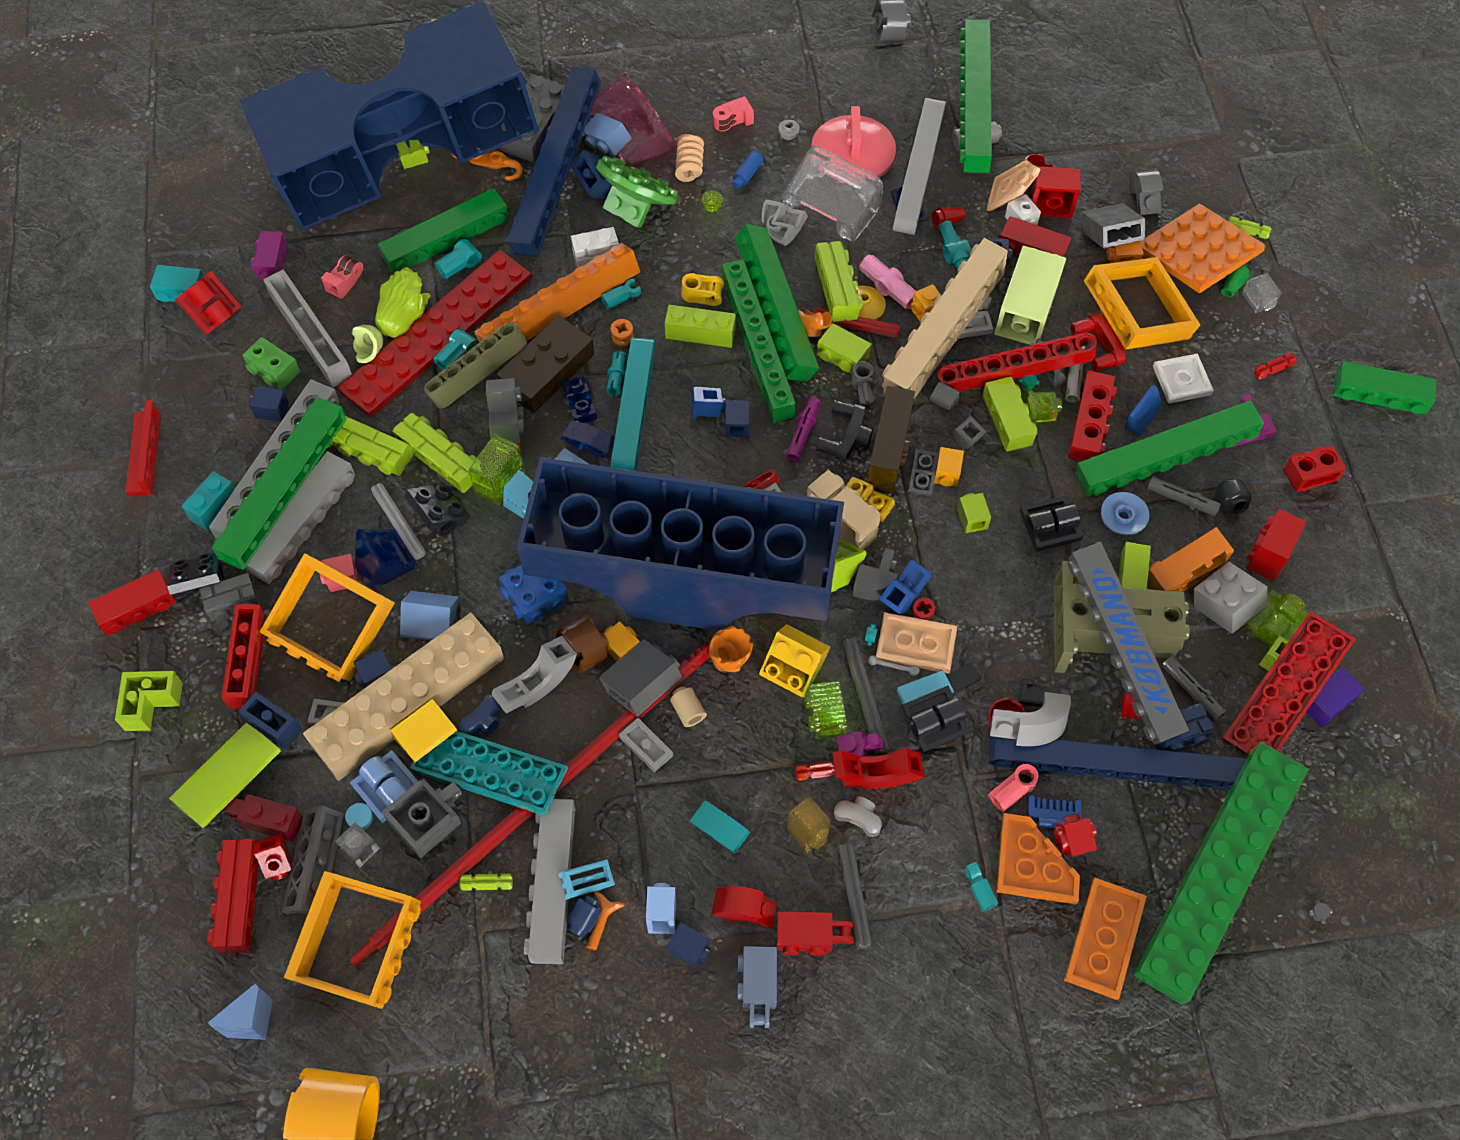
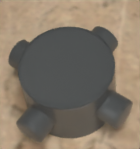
[1308,900,1333,924]

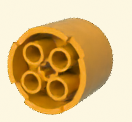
[283,1068,380,1140]

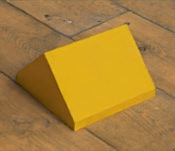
[390,699,457,762]

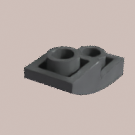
[908,449,939,496]

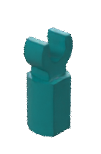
[601,279,641,310]
[964,862,998,912]

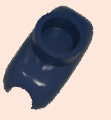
[458,694,500,737]

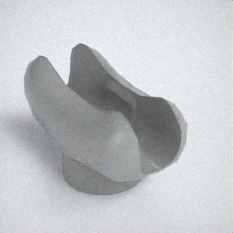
[834,796,882,837]

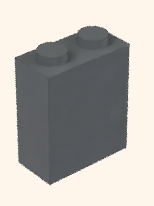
[1082,203,1145,248]
[599,639,682,717]

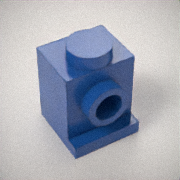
[691,387,726,419]

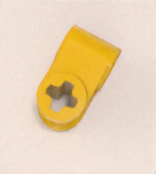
[681,273,725,306]

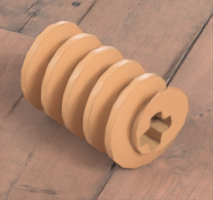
[675,134,704,182]

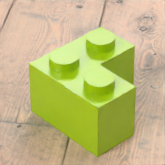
[115,671,183,731]

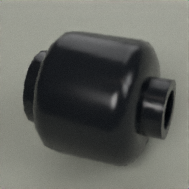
[1215,479,1252,514]

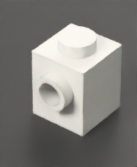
[1005,194,1041,225]

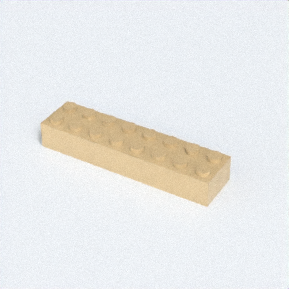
[882,238,1008,399]
[303,612,504,781]

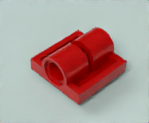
[175,271,242,335]

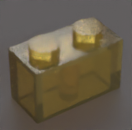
[787,796,830,852]

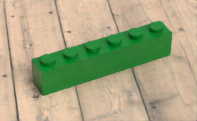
[378,188,509,275]

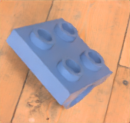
[350,750,417,823]

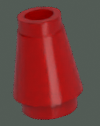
[931,207,965,228]

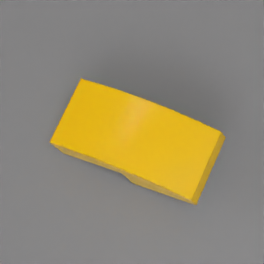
[845,477,895,522]

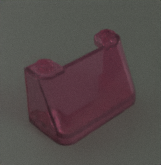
[589,73,678,167]

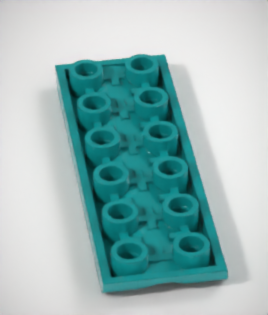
[410,731,568,815]

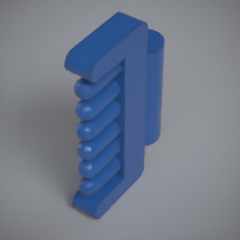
[1027,795,1081,829]

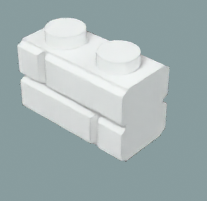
[571,227,618,267]

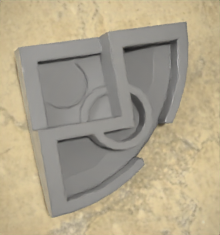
[762,200,808,246]

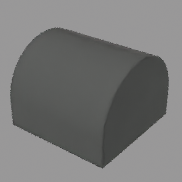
[930,382,959,412]
[953,416,987,449]

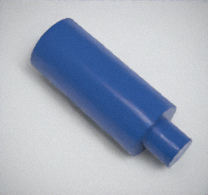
[732,151,763,189]

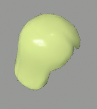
[352,325,383,363]

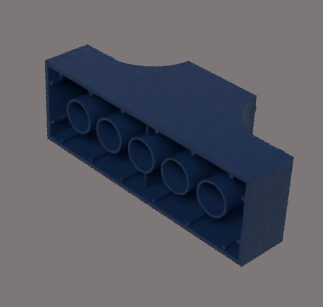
[517,457,844,631]

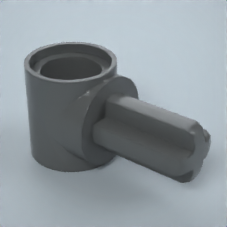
[851,361,874,407]

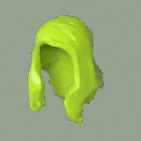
[375,267,430,338]

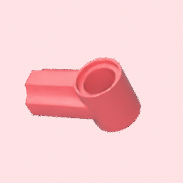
[988,764,1038,812]

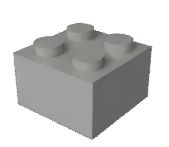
[1194,562,1268,634]

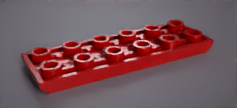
[1223,611,1356,754]

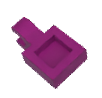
[838,731,884,757]

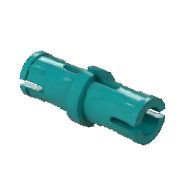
[606,351,627,396]

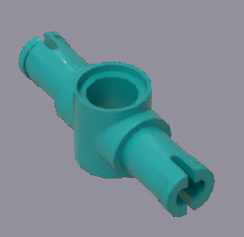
[939,221,971,269]

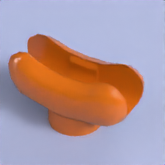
[798,309,832,337]

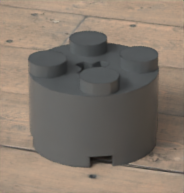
[871,0,911,42]

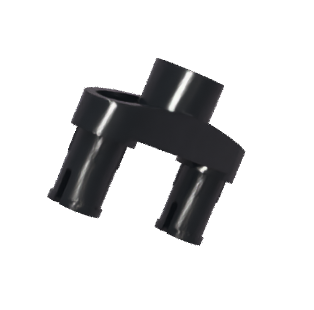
[816,399,873,462]

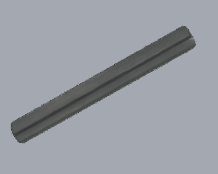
[843,638,889,755]

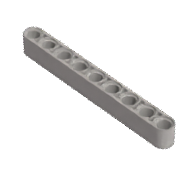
[893,98,946,235]

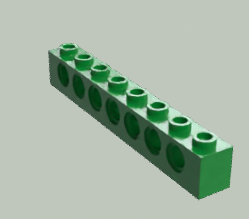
[722,259,796,424]

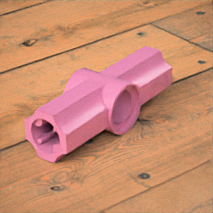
[859,254,916,309]

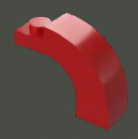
[833,748,925,789]

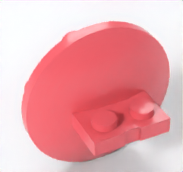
[811,106,896,185]

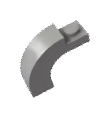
[492,636,577,713]
[990,692,1071,746]

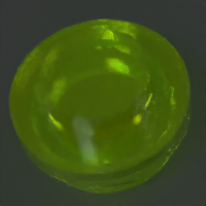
[701,191,723,211]

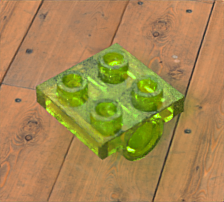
[1243,589,1308,646]

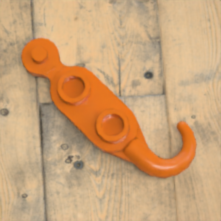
[451,150,523,181]

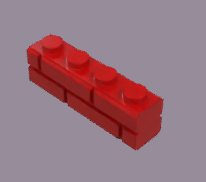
[222,604,267,709]
[208,839,259,953]

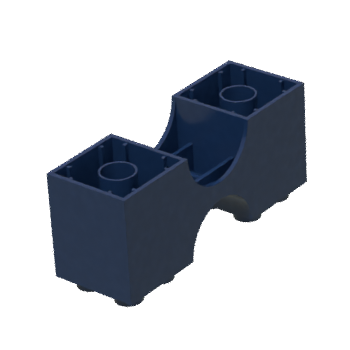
[240,0,539,231]

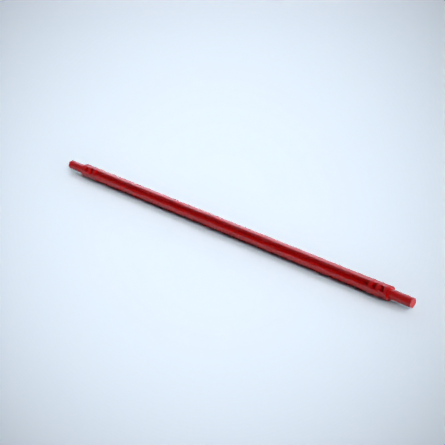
[349,640,711,967]

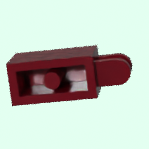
[224,794,303,842]

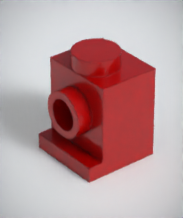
[254,833,292,880]

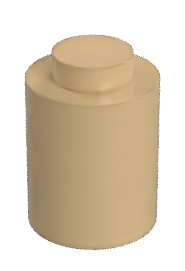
[670,686,707,727]

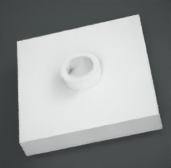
[1153,354,1214,404]

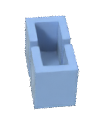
[646,883,676,934]

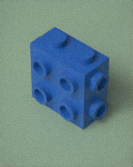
[498,565,569,625]

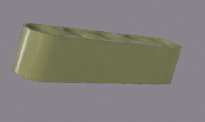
[424,322,527,408]

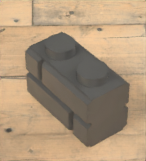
[200,573,260,622]

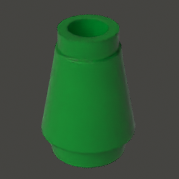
[1221,265,1250,297]

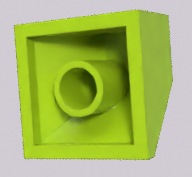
[831,538,866,592]

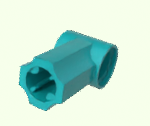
[435,239,482,279]
[433,328,479,371]

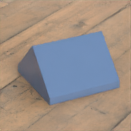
[400,591,460,641]
[208,984,273,1040]

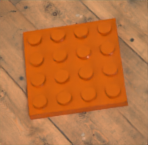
[1140,203,1265,293]

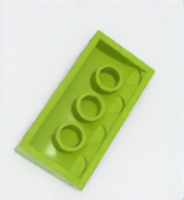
[169,723,281,828]

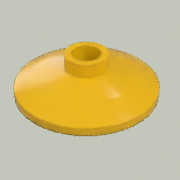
[857,286,886,320]

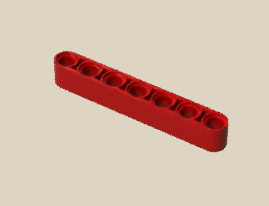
[938,333,1097,392]

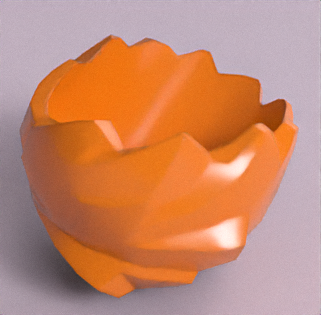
[709,626,753,672]

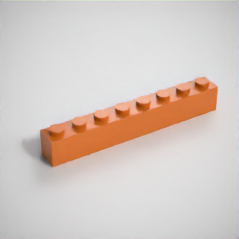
[474,243,641,343]

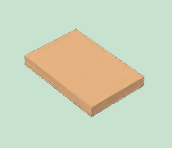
[876,612,957,674]

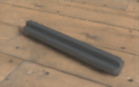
[839,843,871,949]

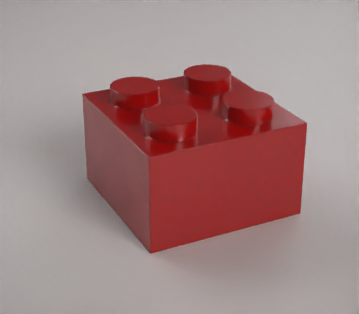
[1029,166,1081,218]
[1246,509,1306,581]

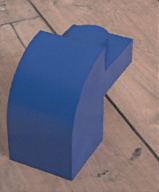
[879,560,933,614]

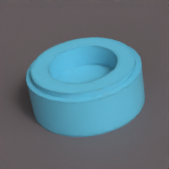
[345,803,373,831]

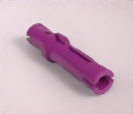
[785,396,821,462]

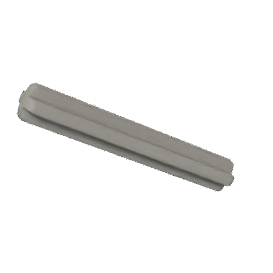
[371,483,426,560]

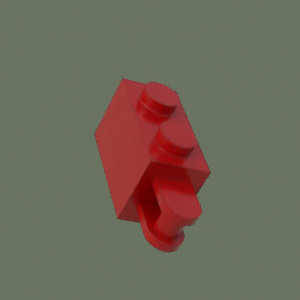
[777,912,854,956]

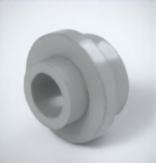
[779,120,800,140]

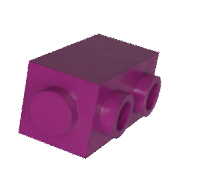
[251,231,288,280]

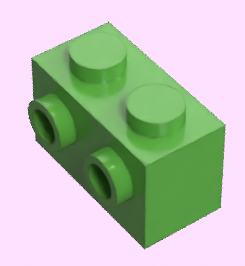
[243,337,300,390]

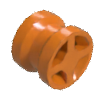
[610,319,634,348]

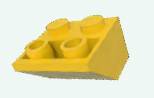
[759,624,830,698]

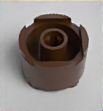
[553,614,609,674]

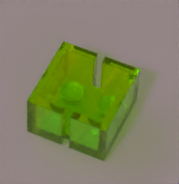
[468,434,525,505]

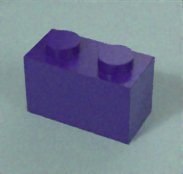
[1306,667,1365,727]

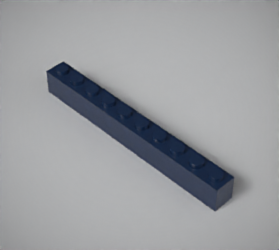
[507,67,601,257]

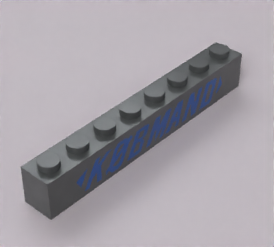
[1068,541,1189,745]

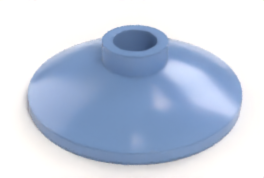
[1101,492,1149,535]

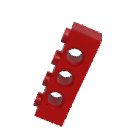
[1067,370,1117,462]

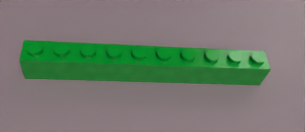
[959,19,992,173]

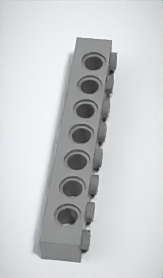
[209,379,339,538]

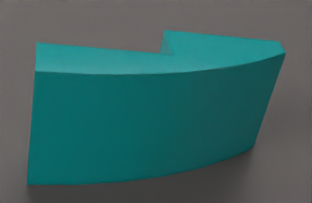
[690,800,750,854]

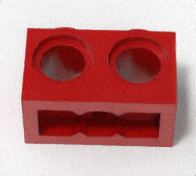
[1283,445,1346,492]

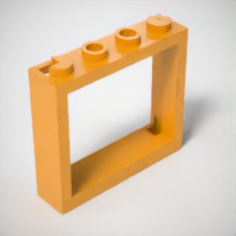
[1084,257,1200,350]
[260,553,395,682]
[284,871,421,1009]

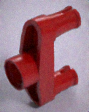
[1070,312,1126,372]

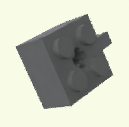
[382,779,462,859]

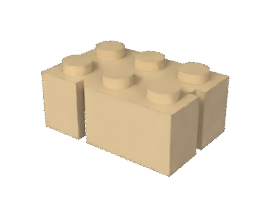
[807,470,881,550]

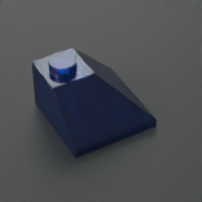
[355,529,418,585]

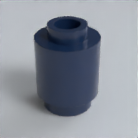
[566,894,603,937]

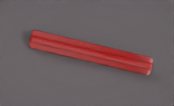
[813,307,900,338]

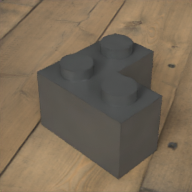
[486,378,524,445]

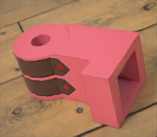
[713,96,754,131]
[321,255,363,299]

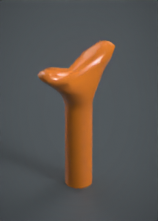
[586,891,625,950]

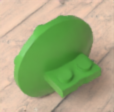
[596,156,678,228]

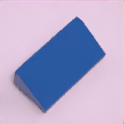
[1125,385,1162,436]

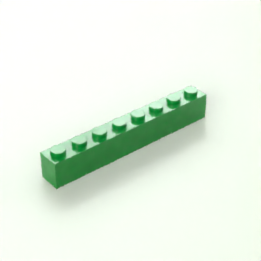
[735,224,819,382]
[212,397,347,571]
[1075,400,1264,497]

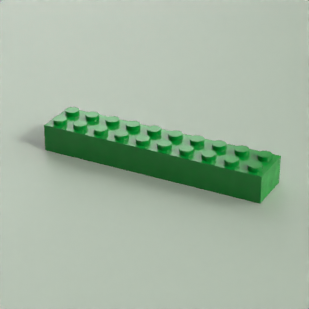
[1133,742,1309,1005]

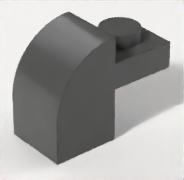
[1129,169,1163,215]
[852,548,898,600]

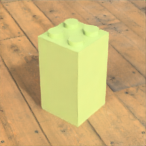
[995,246,1066,345]

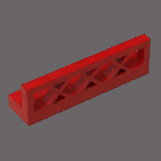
[126,400,161,497]

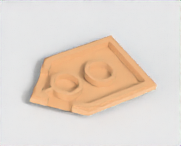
[986,160,1040,212]

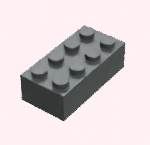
[497,75,565,163]

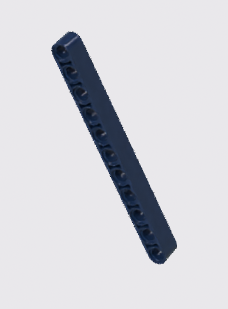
[989,736,1246,790]

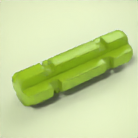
[1228,216,1271,239]
[460,874,513,891]

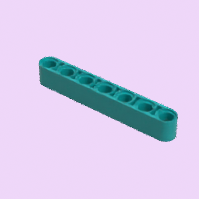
[611,337,655,471]

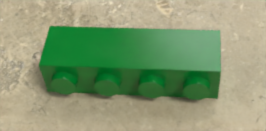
[1333,361,1436,415]

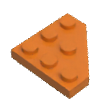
[996,813,1080,904]

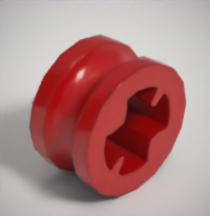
[912,598,935,621]

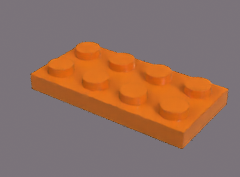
[1064,877,1147,1000]

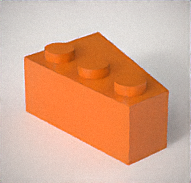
[1147,527,1234,592]

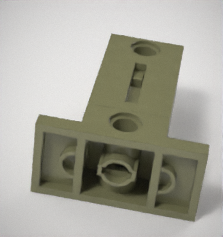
[1054,561,1190,673]

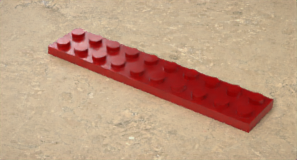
[337,250,532,418]

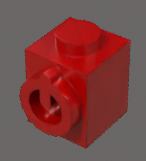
[1054,814,1097,857]

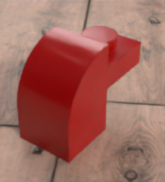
[711,886,777,929]

